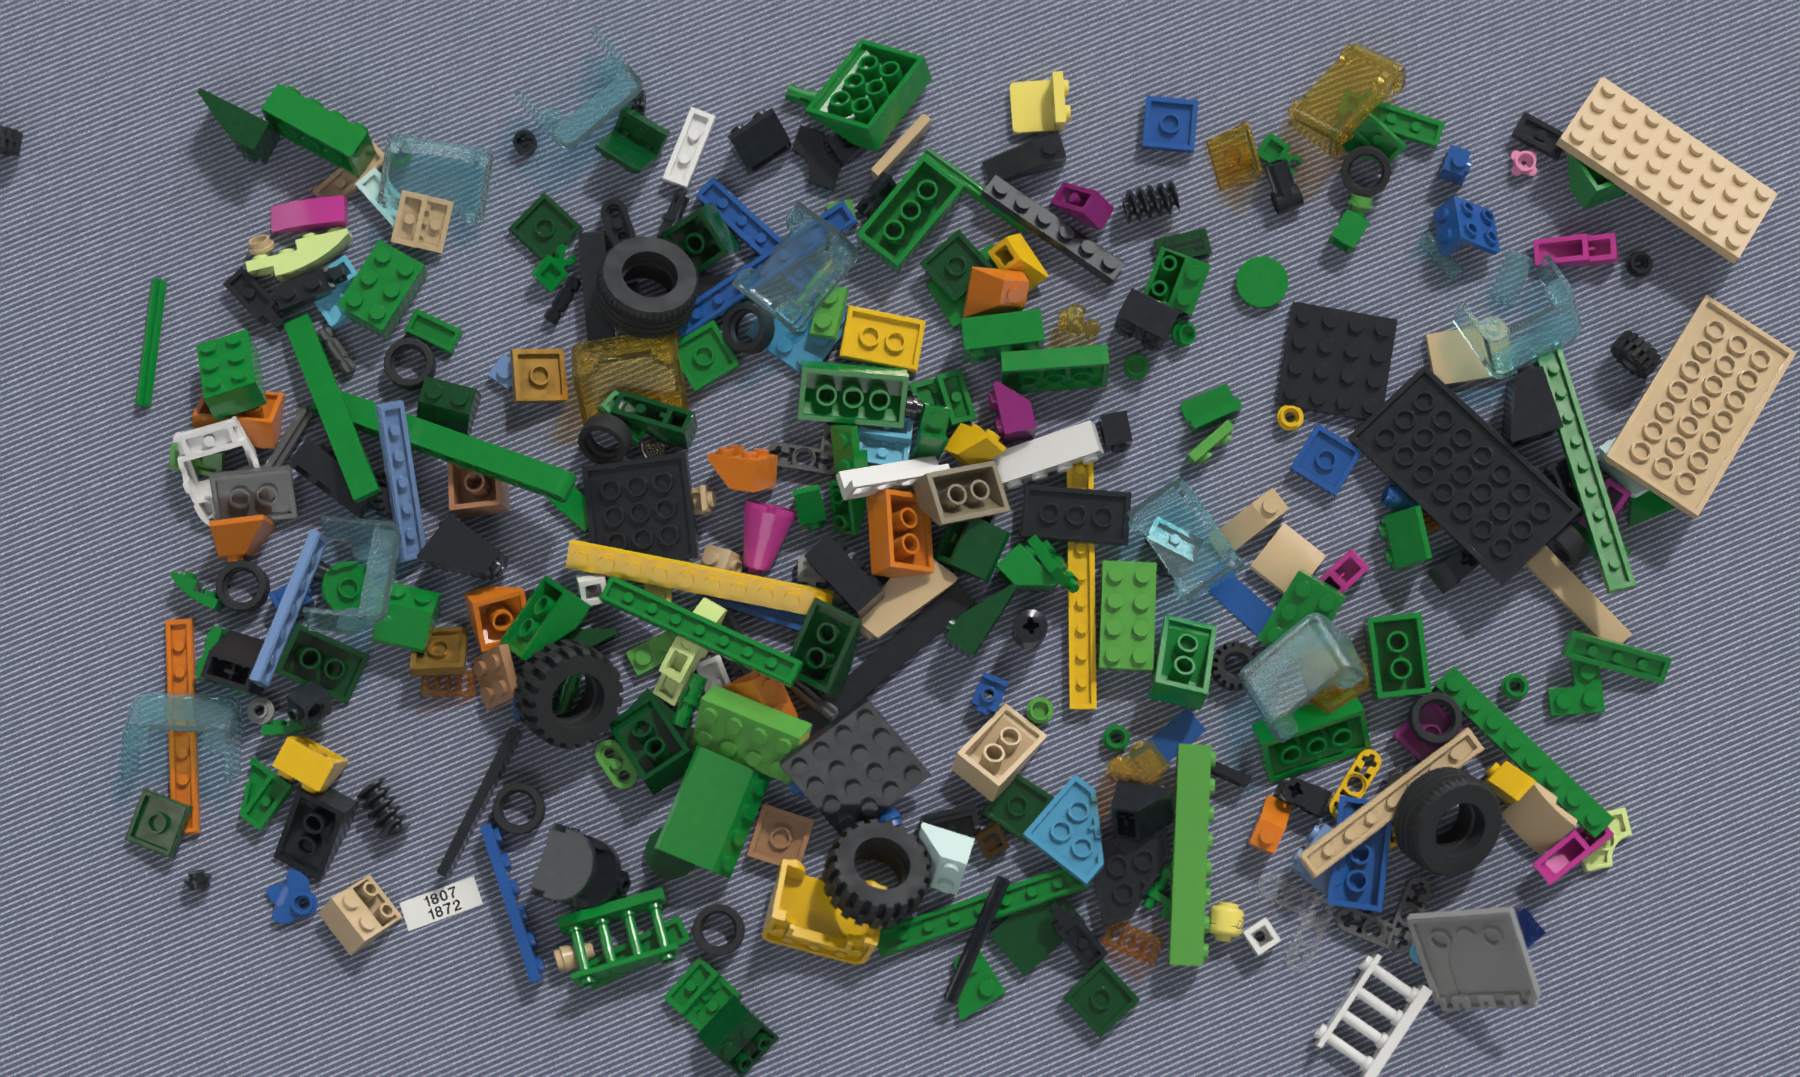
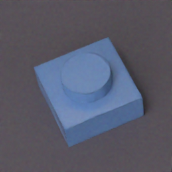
[488,354,513,391]

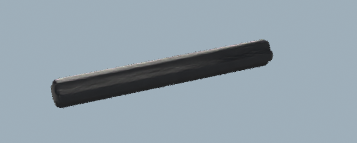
[944,875,1010,1004]

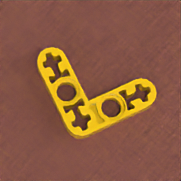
[1327,749,1397,849]

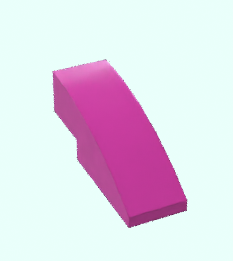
[271,195,349,234]
[1533,233,1619,267]
[1319,548,1370,593]
[1532,826,1614,886]

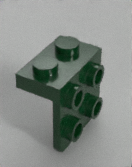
[595,106,670,174]

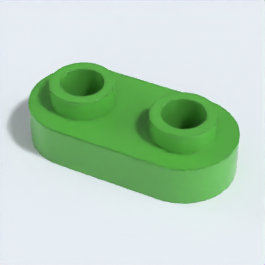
[595,739,638,789]

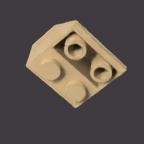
[318,875,402,956]

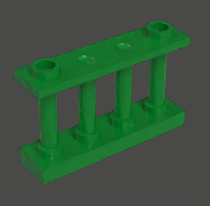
[557,887,681,987]

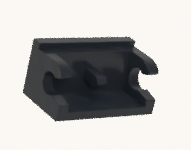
[1543,458,1582,511]
[921,803,981,837]

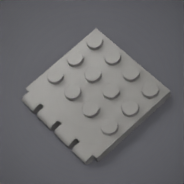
[1406,906,1541,1012]

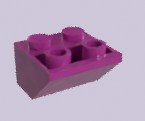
[988,382,1037,444]

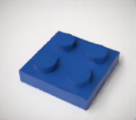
[1141,95,1199,154]
[1289,423,1362,497]

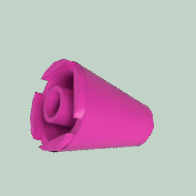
[743,499,796,575]

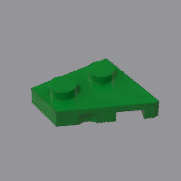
[1332,110,1406,164]
[239,757,296,832]
[954,951,1006,1020]

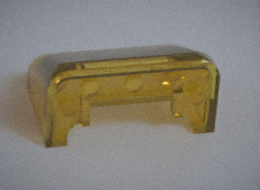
[1288,43,1406,160]
[571,333,689,426]

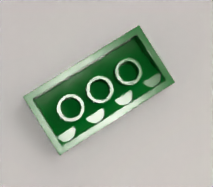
[1001,344,1110,394]

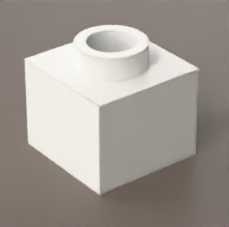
[576,573,606,606]
[1242,917,1281,956]

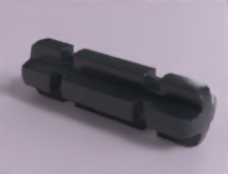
[544,275,581,324]

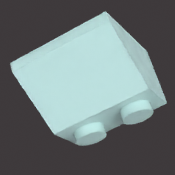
[917,822,975,895]

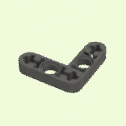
[767,422,849,476]
[1334,877,1431,953]

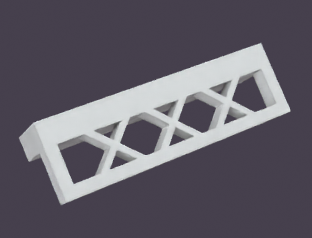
[836,456,950,500]

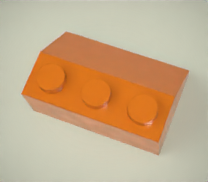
[192,391,285,449]
[867,489,934,578]

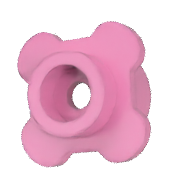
[1510,150,1537,176]

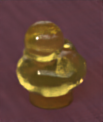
[1058,304,1101,340]

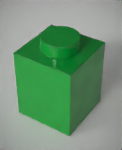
[1327,209,1370,255]

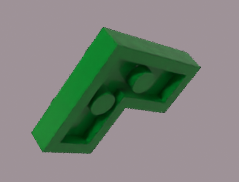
[1546,660,1605,717]

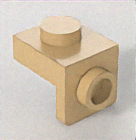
[692,485,716,515]
[700,544,743,573]

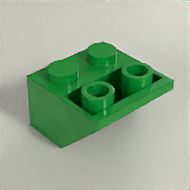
[1143,246,1211,316]
[995,543,1057,593]

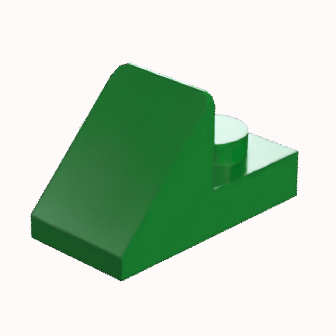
[912,403,951,459]

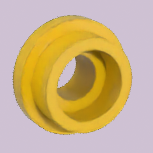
[1277,405,1304,431]

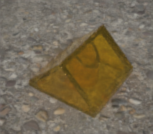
[1206,122,1263,190]

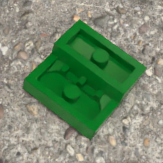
[908,369,977,430]
[663,957,743,1031]

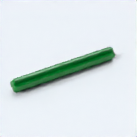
[922,148,1028,233]
[135,278,167,408]

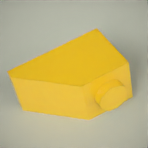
[1483,761,1536,804]

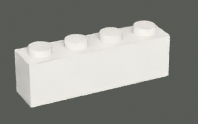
[991,420,1104,490]

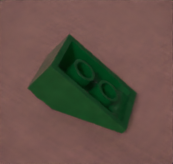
[198,88,281,165]
[944,584,1017,660]
[789,597,862,694]
[274,622,370,704]
[609,694,693,795]

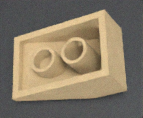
[951,703,1047,802]

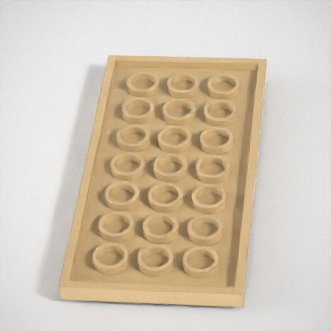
[1556,76,1778,264]
[1603,294,1796,519]

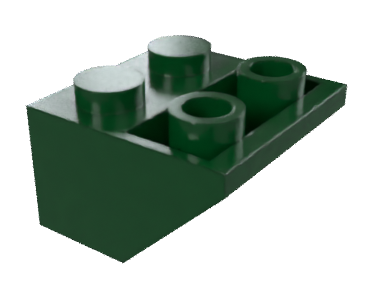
[933,518,1011,582]
[696,995,779,1077]

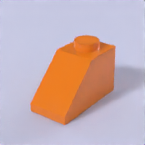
[1246,794,1292,855]

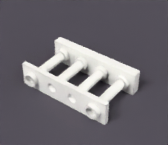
[1314,953,1433,1077]

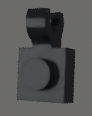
[855,172,897,219]

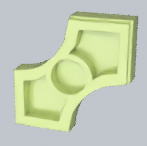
[1581,808,1632,872]

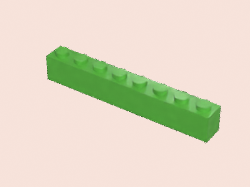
[1168,744,1216,966]

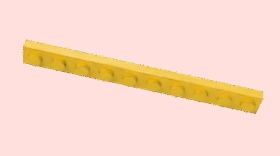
[1066,462,1097,710]
[566,539,834,615]

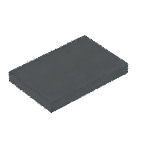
[209,465,299,521]

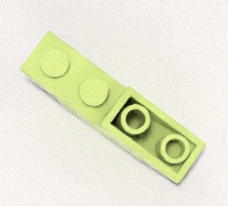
[246,227,353,282]
[653,597,727,706]

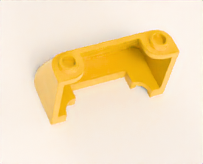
[761,859,887,965]

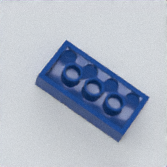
[1327,796,1393,913]

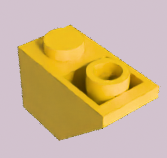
[988,233,1049,292]
[944,423,1006,466]

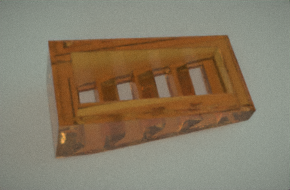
[420,670,476,697]
[1101,922,1164,966]

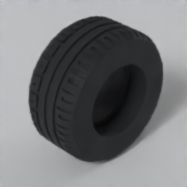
[595,236,700,339]
[1394,767,1501,877]

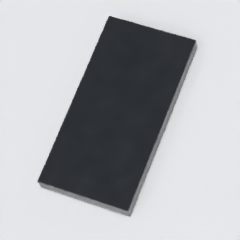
[1021,484,1132,547]

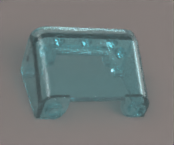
[377,133,493,223]
[732,201,858,333]
[1127,475,1247,602]
[1239,613,1366,743]

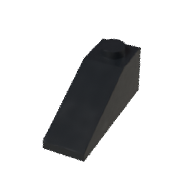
[982,132,1066,183]

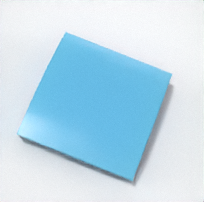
[314,255,358,331]
[858,418,914,467]

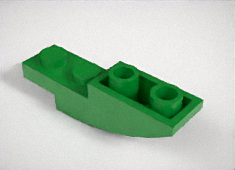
[829,425,868,535]

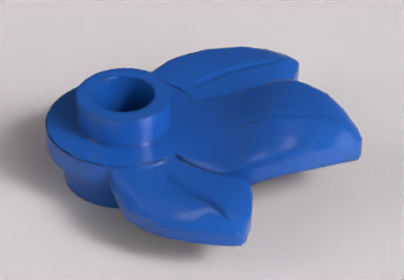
[266,869,318,924]

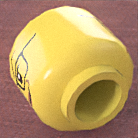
[1208,901,1244,943]

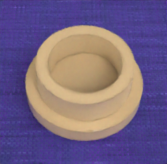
[248,235,275,256]

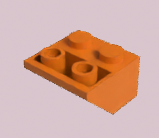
[707,445,778,493]

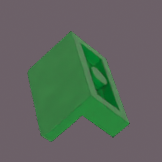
[1179,384,1243,434]

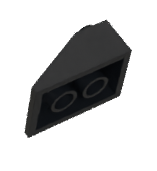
[273,787,359,881]

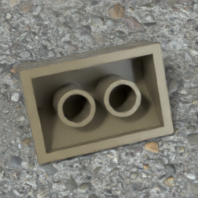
[913,460,1011,526]

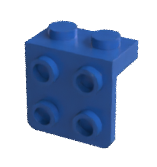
[1433,195,1500,257]

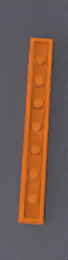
[165,618,201,835]

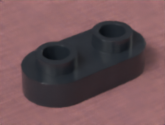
[600,199,636,246]

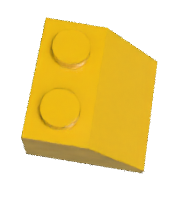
[272,735,349,794]

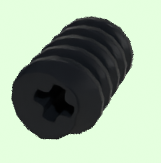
[1122,180,1180,224]
[1012,609,1048,649]
[357,777,411,839]

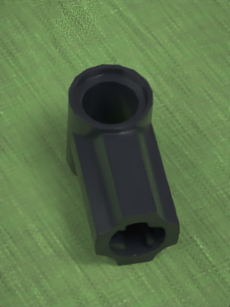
[1264,158,1304,215]

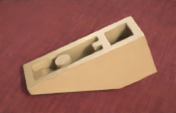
[1206,488,1289,561]

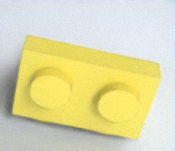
[1010,71,1071,134]

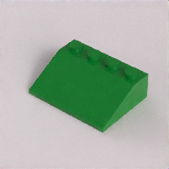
[805,39,932,152]
[655,745,772,879]

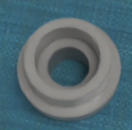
[247,697,275,724]

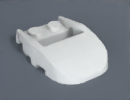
[173,416,260,526]

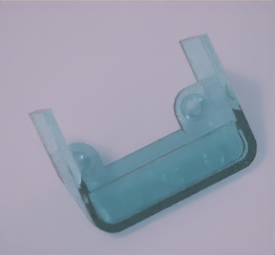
[515,26,642,150]
[1452,254,1582,379]
[303,515,402,634]
[121,692,242,782]

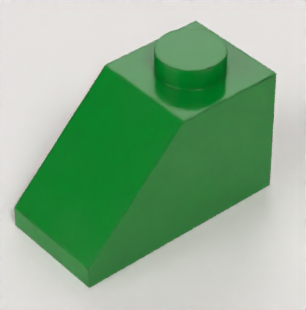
[792,484,828,532]

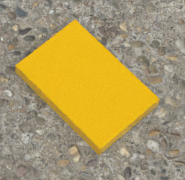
[839,305,926,373]

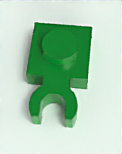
[1253,132,1303,175]
[530,244,577,292]

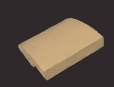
[390,190,454,253]
[1249,523,1326,595]
[1501,782,1577,855]

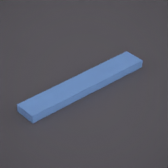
[375,400,426,563]
[249,529,328,689]

